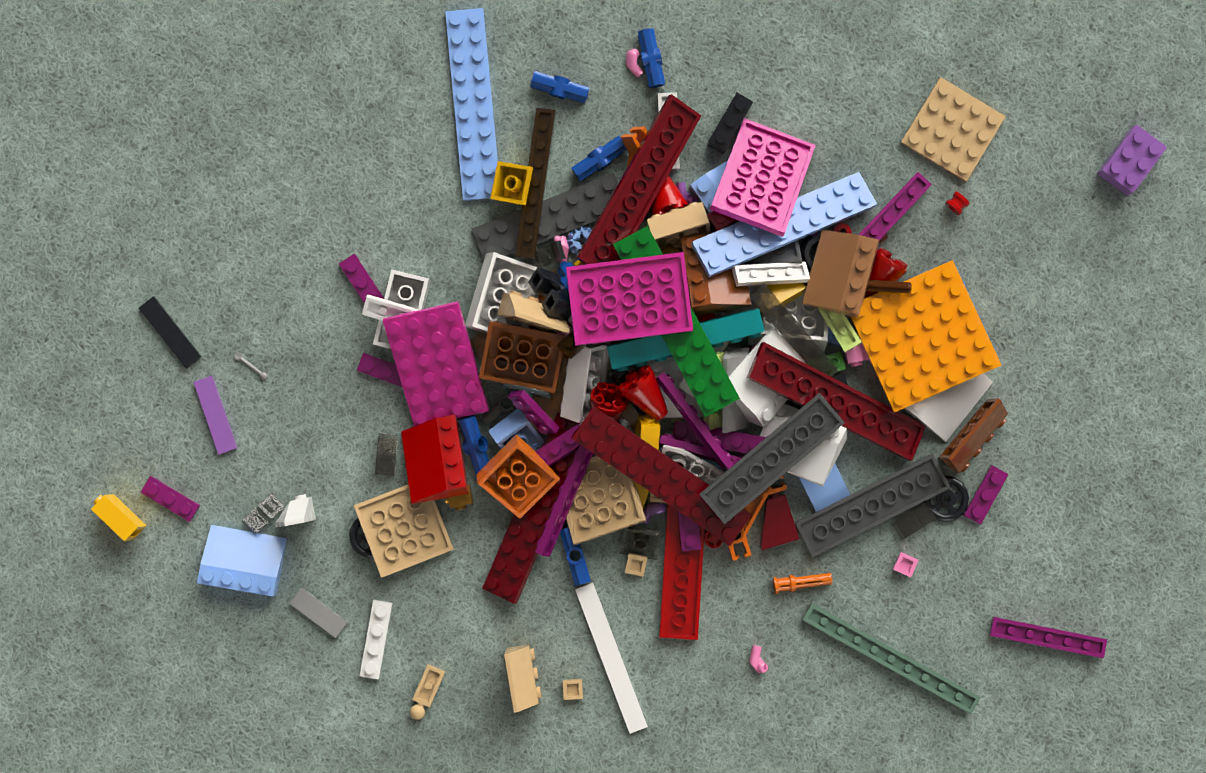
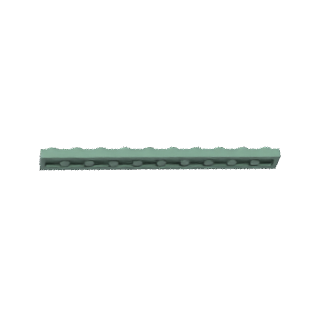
[802,603,981,714]

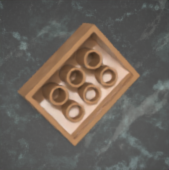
[802,230,879,318]

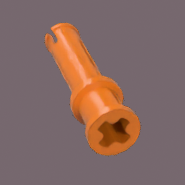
[773,572,832,594]

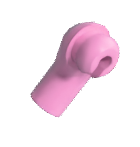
[626,49,644,78]
[554,235,569,263]
[749,645,768,673]

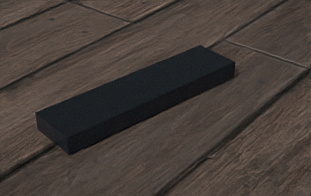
[139,296,202,368]

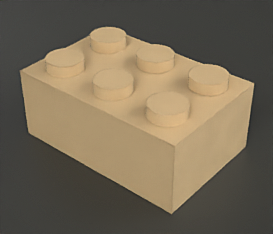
[647,202,711,250]

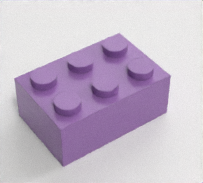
[1097,124,1167,196]

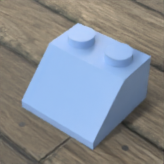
[488,409,545,450]

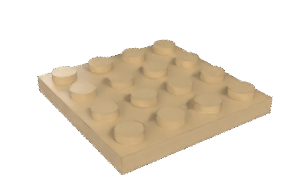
[900,77,1006,182]
[566,456,646,545]
[354,484,454,578]

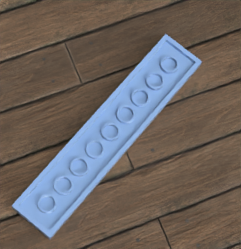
[445,8,498,201]
[691,172,877,278]

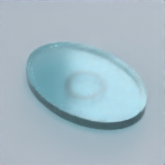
[501,384,552,399]

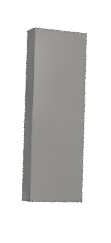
[290,588,348,638]

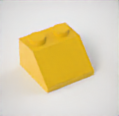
[490,161,533,205]

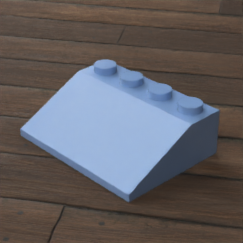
[197,525,287,596]

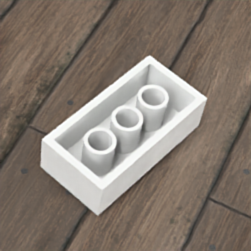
[373,269,431,349]

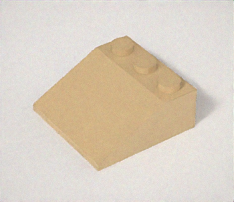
[497,290,570,333]
[504,644,542,713]

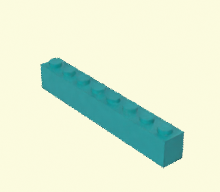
[607,308,765,372]

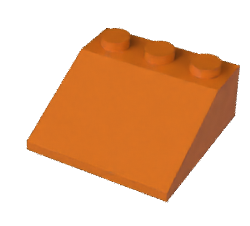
[476,435,560,519]

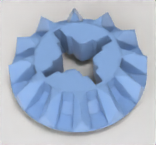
[567,226,592,256]

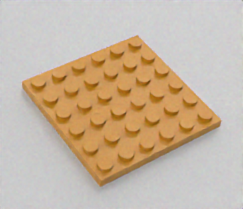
[850,260,1001,413]

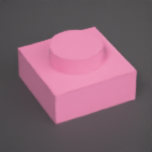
[892,552,919,577]

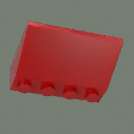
[401,415,469,504]

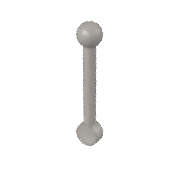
[234,352,268,380]

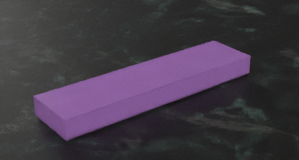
[193,376,237,454]

